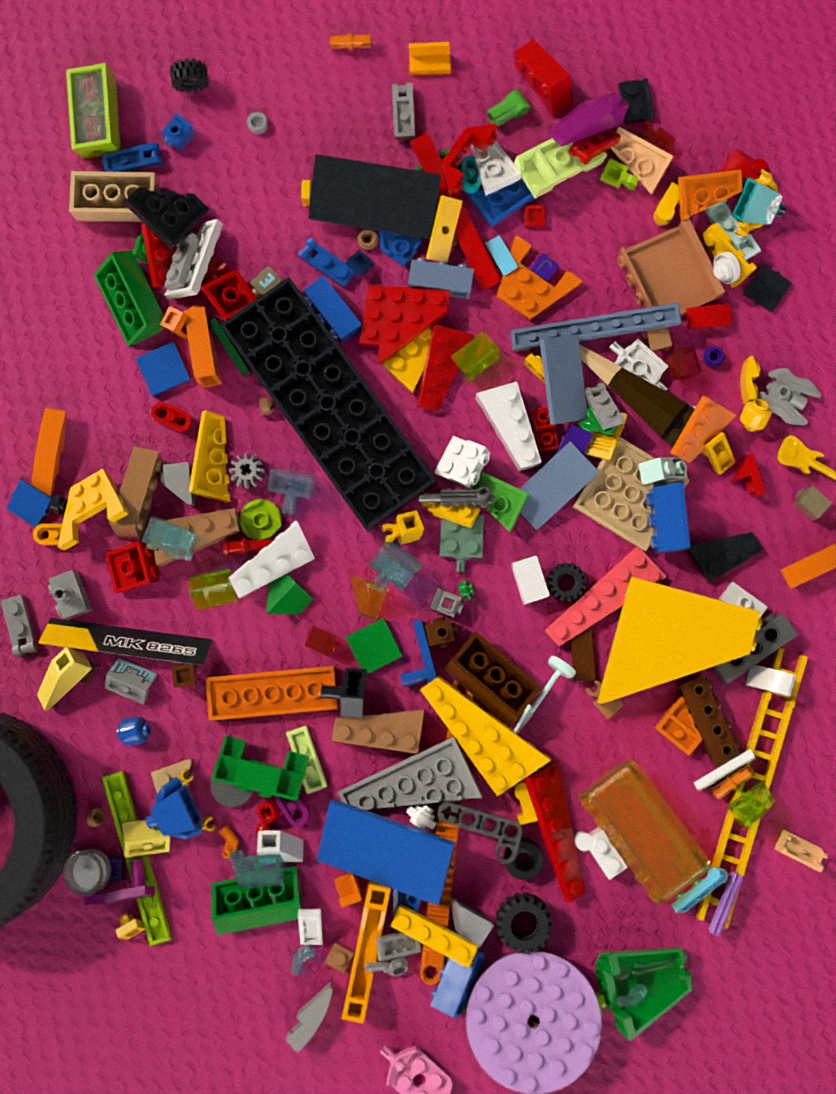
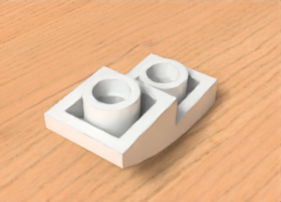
[745,665,796,697]

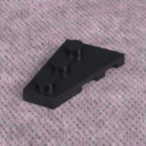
[687,532,763,583]

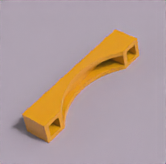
[342,880,391,1024]

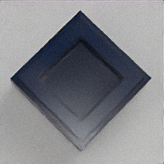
[345,250,375,277]

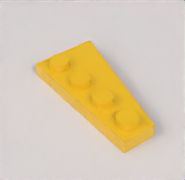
[189,410,230,503]

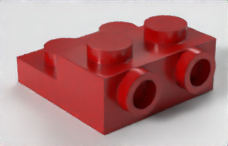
[105,541,161,594]

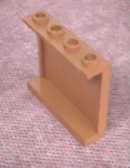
[617,218,725,316]

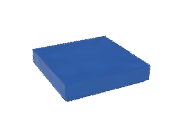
[135,341,191,397]

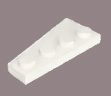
[164,219,223,300]
[229,521,315,598]

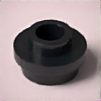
[50,494,67,515]

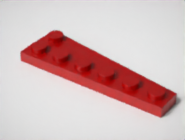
[524,761,586,902]

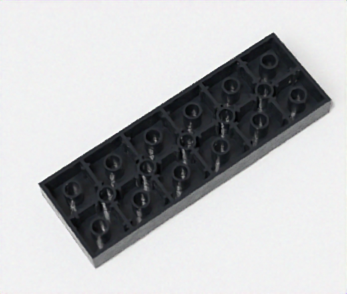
[220,277,436,533]

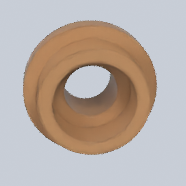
[357,229,378,250]

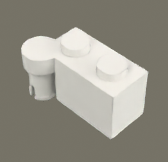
[574,827,628,880]

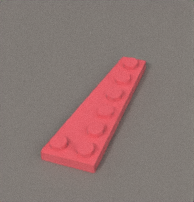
[544,547,667,647]

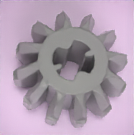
[229,453,265,489]

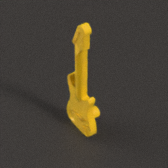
[777,435,836,481]

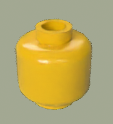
[740,399,772,431]

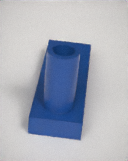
[400,620,436,687]

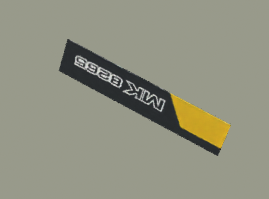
[38,618,213,666]

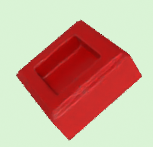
[524,205,545,228]

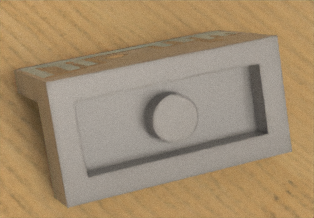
[105,658,157,705]

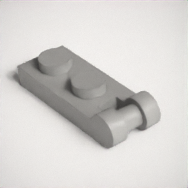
[392,83,415,140]
[164,233,199,291]
[585,382,623,430]
[0,595,38,658]

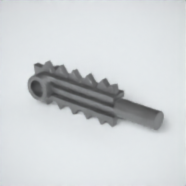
[419,487,495,508]

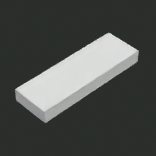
[694,749,756,791]

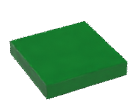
[345,618,402,674]

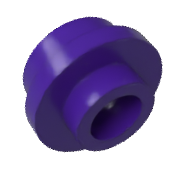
[703,346,724,367]

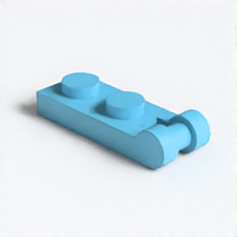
[671,867,728,913]

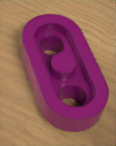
[275,796,309,826]

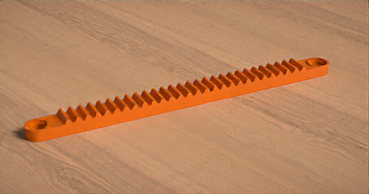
[420,680,473,985]

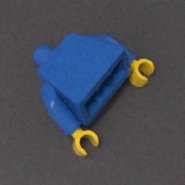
[146,768,216,839]

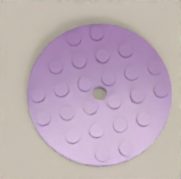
[466,950,601,1094]

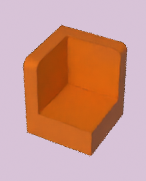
[160,306,188,340]
[334,873,363,908]

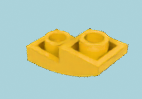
[740,356,760,404]

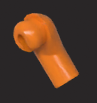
[219,825,239,859]

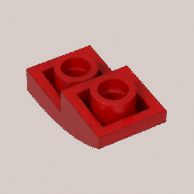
[686,304,732,330]
[531,407,559,455]

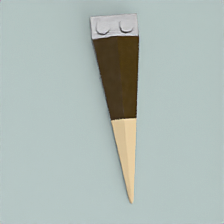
[579,344,695,448]

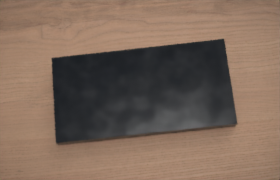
[308,154,441,239]

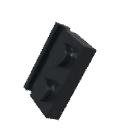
[617,78,655,125]

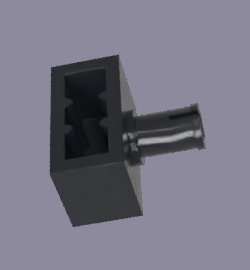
[321,667,367,718]

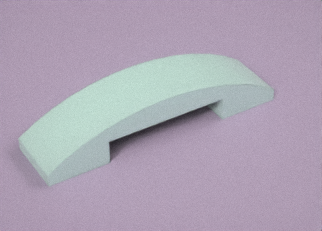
[704,199,761,260]

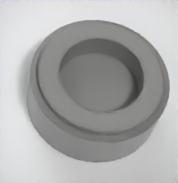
[247,112,268,135]

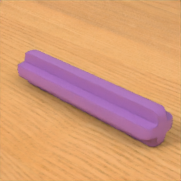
[709,871,743,936]

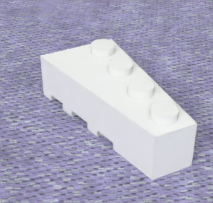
[475,382,541,472]

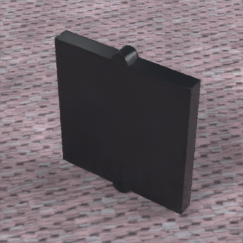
[743,264,792,313]

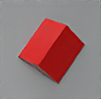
[201,269,257,321]

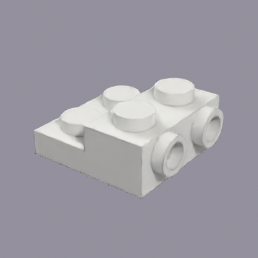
[434,436,491,490]

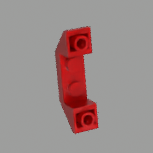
[441,123,498,198]

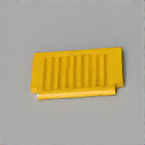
[585,412,628,461]

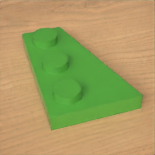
[467,471,530,533]

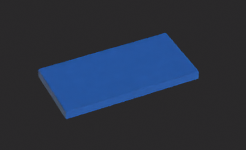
[317,799,456,905]

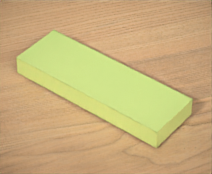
[286,725,328,794]

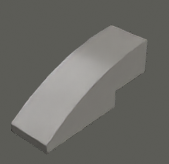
[286,981,334,1053]

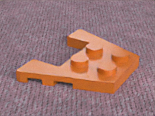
[496,235,582,321]

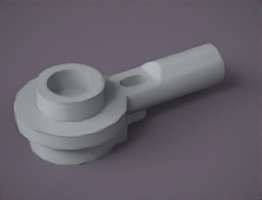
[365,957,408,976]

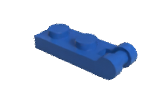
[101,142,163,172]
[297,238,356,289]

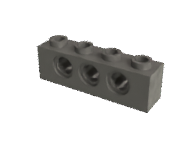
[711,613,798,684]

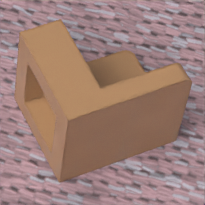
[642,327,672,351]

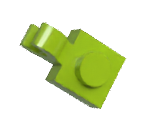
[600,159,639,191]

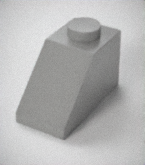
[160,462,196,507]
[450,897,494,948]

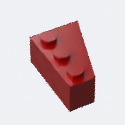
[514,39,573,117]

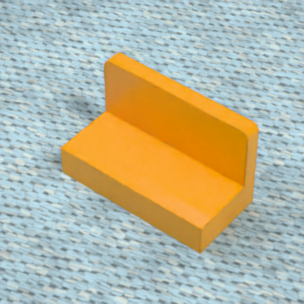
[409,42,451,75]

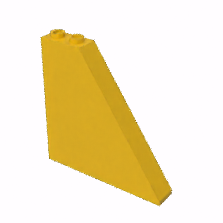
[597,577,762,704]

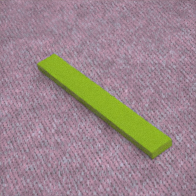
[102,771,173,946]

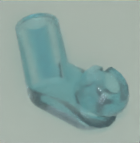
[290,945,316,975]
[617,984,648,1008]

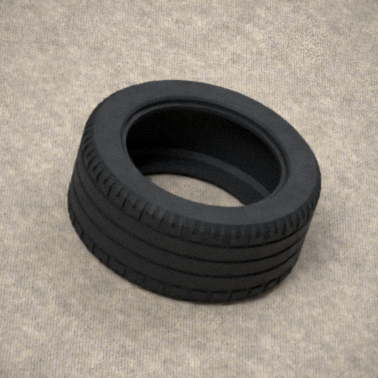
[0,713,77,928]

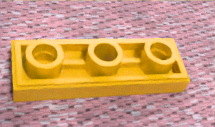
[426,195,462,262]

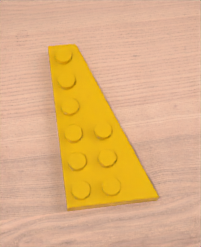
[420,676,551,796]

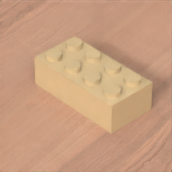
[69,171,160,222]

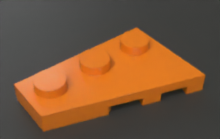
[678,170,742,220]
[670,396,736,463]

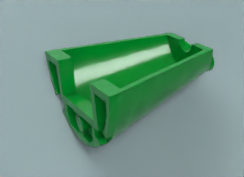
[595,947,692,1041]

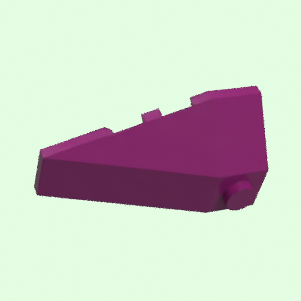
[548,92,629,147]

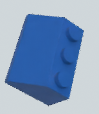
[646,482,690,554]

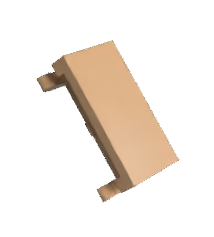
[774,829,828,872]

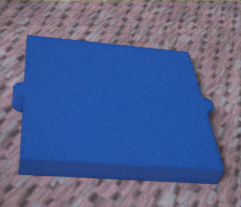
[6,479,52,527]

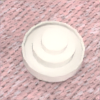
[713,252,741,284]
[406,804,437,830]

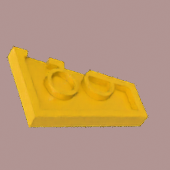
[702,223,757,288]
[382,326,432,394]

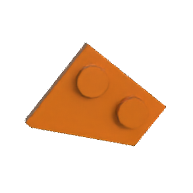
[654,696,703,756]

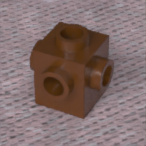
[425,617,458,648]

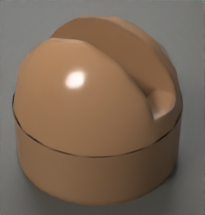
[259,398,275,415]
[85,808,105,827]

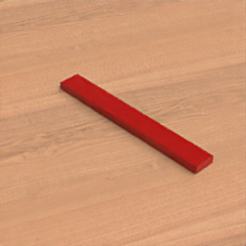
[409,132,501,292]

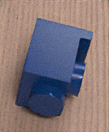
[161,112,195,152]

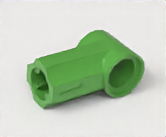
[487,89,531,127]

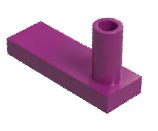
[84,860,155,906]

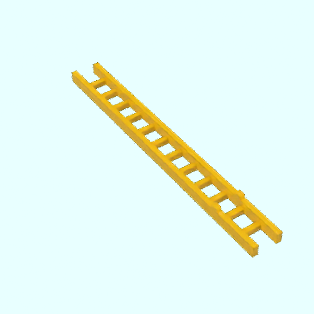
[696,648,808,929]

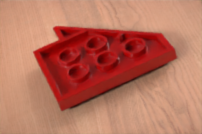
[359,285,451,365]

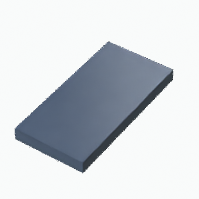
[540,334,588,425]
[520,441,600,530]

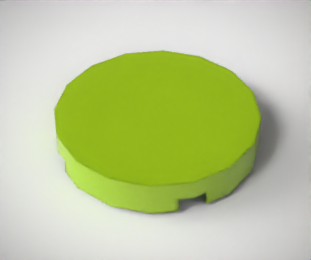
[239,499,282,540]

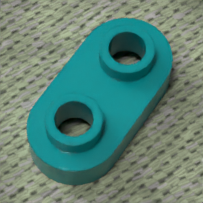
[460,156,482,193]

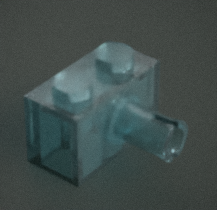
[267,467,317,515]
[369,541,422,591]

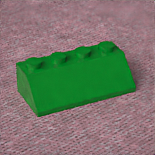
[93,251,164,347]
[211,866,304,935]

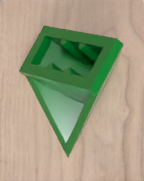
[266,574,314,614]

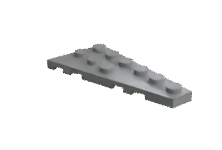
[338,737,483,810]

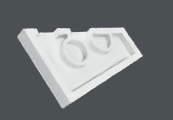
[471,141,522,195]

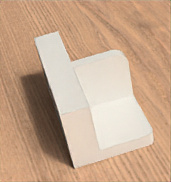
[511,556,549,605]

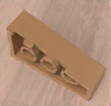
[110,446,163,542]
[150,508,242,567]
[332,709,424,754]

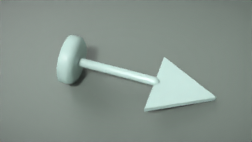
[514,656,576,734]

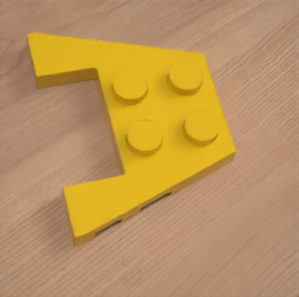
[58,469,129,551]

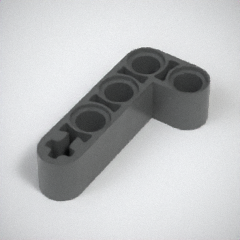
[438,801,522,864]

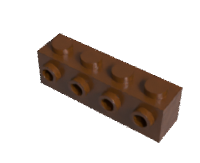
[676,675,740,766]

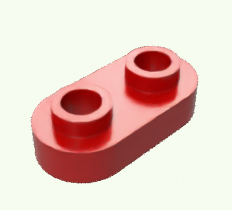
[151,402,193,433]

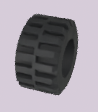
[495,892,553,954]

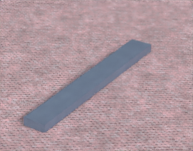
[510,303,682,352]

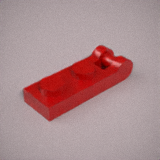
[568,129,621,165]

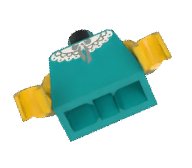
[732,169,786,237]

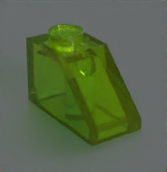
[727,782,775,828]

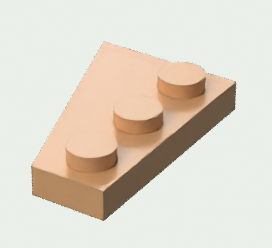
[611,127,673,194]

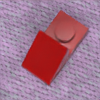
[730,453,765,498]

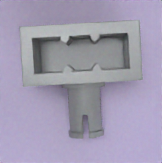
[48,570,93,620]

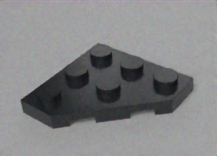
[123,187,209,250]

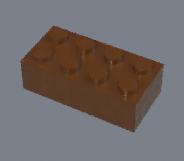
[444,631,542,726]

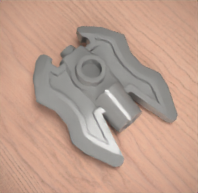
[758,368,821,425]

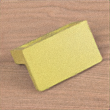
[122,820,170,858]

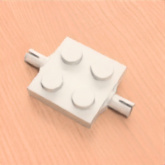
[609,338,669,391]

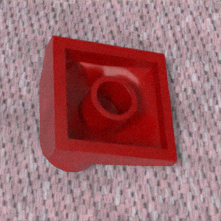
[719,149,771,200]

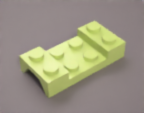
[514,138,607,199]

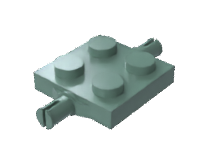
[440,515,484,572]

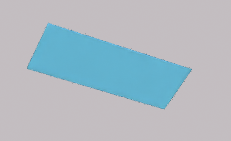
[485,235,518,276]

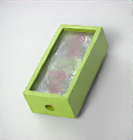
[66,63,121,159]

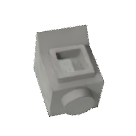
[430,588,464,618]

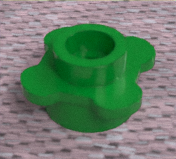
[458,579,475,600]

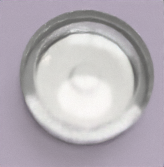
[64,848,112,896]

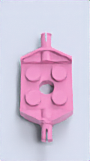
[380,1045,453,1094]

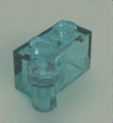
[142,517,199,561]
[230,850,285,888]

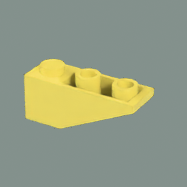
[37,647,92,711]

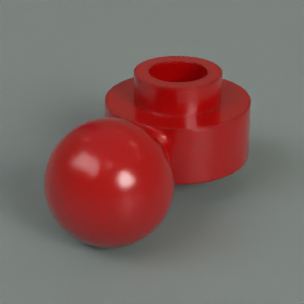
[256,800,280,836]

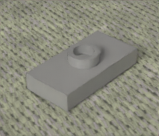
[376,932,421,961]

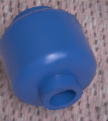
[117,716,151,746]

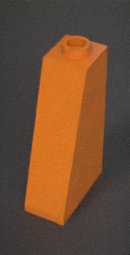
[184,305,223,388]

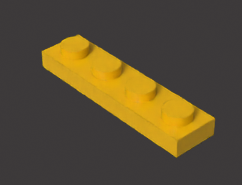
[391,904,479,968]

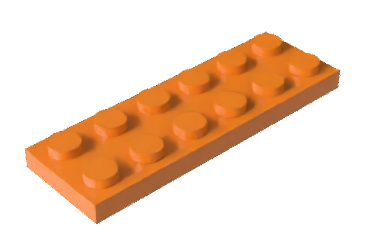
[206,666,338,721]

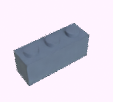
[408,258,474,299]

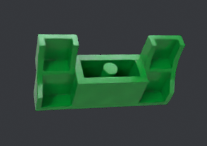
[211,735,309,801]

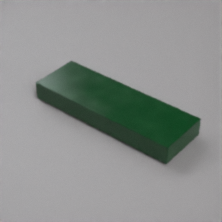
[209,318,251,378]

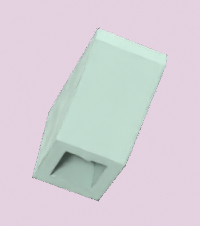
[638,457,687,485]

